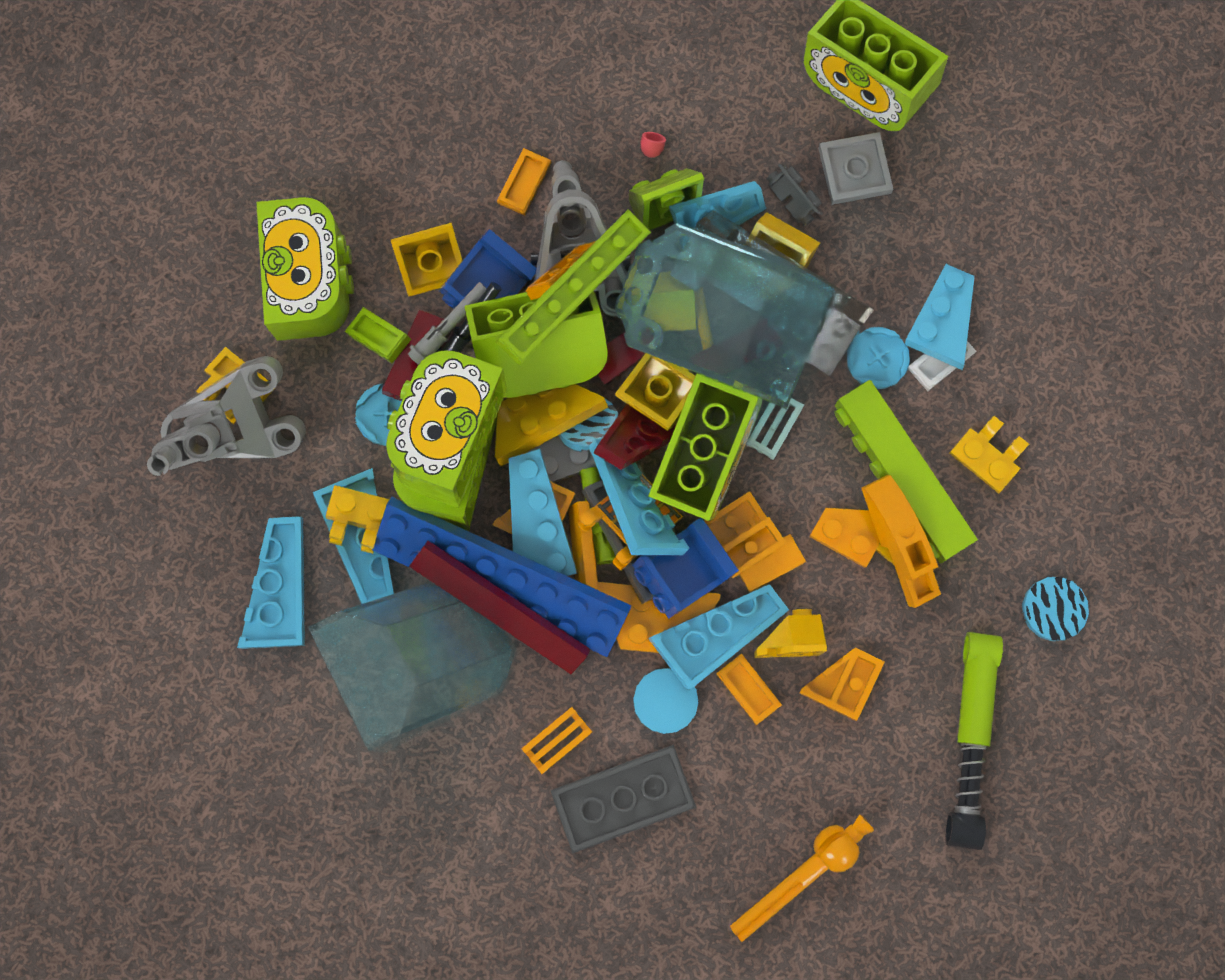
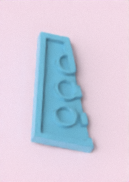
[589,439,690,555]
[509,449,577,576]

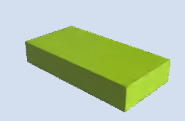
[345,307,411,364]

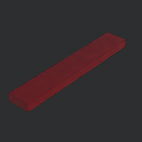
[409,540,591,674]

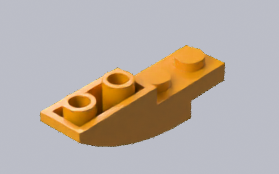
[861,475,941,608]

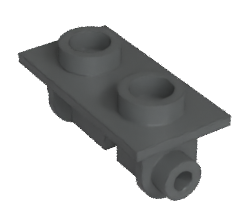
[767,163,824,226]

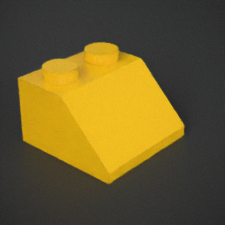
[730,212,820,305]

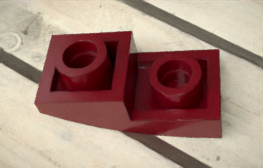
[598,321,660,384]

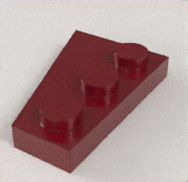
[593,404,677,470]

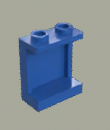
[439,229,537,309]
[632,518,739,619]

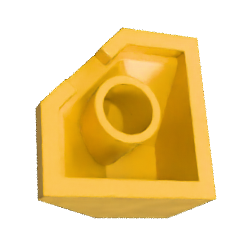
[754,609,827,658]

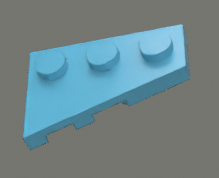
[669,181,766,255]
[905,264,975,370]

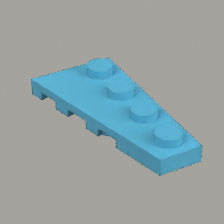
[313,468,394,610]
[237,517,305,649]
[648,584,789,690]

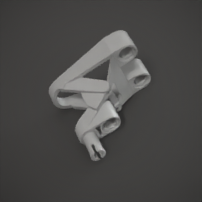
[534,160,631,316]
[147,356,306,476]

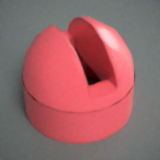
[640,132,666,158]

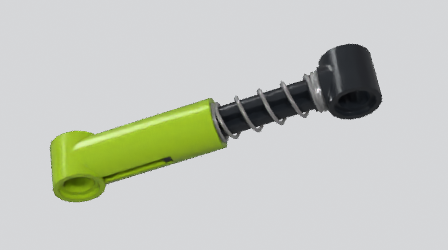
[945,632,1003,850]

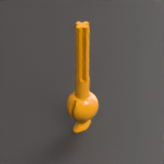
[730,815,874,942]

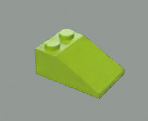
[629,168,704,230]

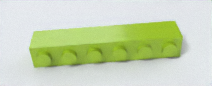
[834,380,978,564]

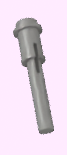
[408,282,487,365]

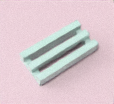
[746,390,804,460]

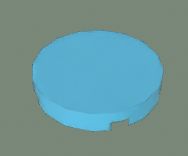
[633,668,698,734]

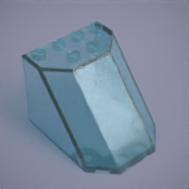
[615,223,835,409]
[308,582,516,753]

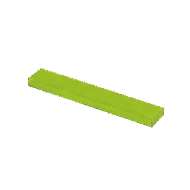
[496,209,651,366]

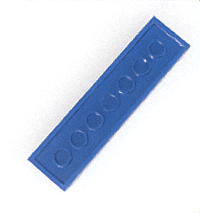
[372,497,632,657]

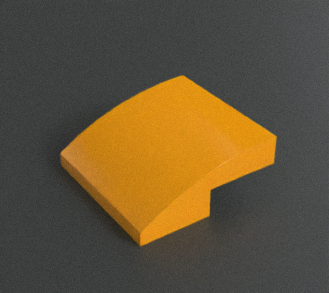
[704,491,787,579]

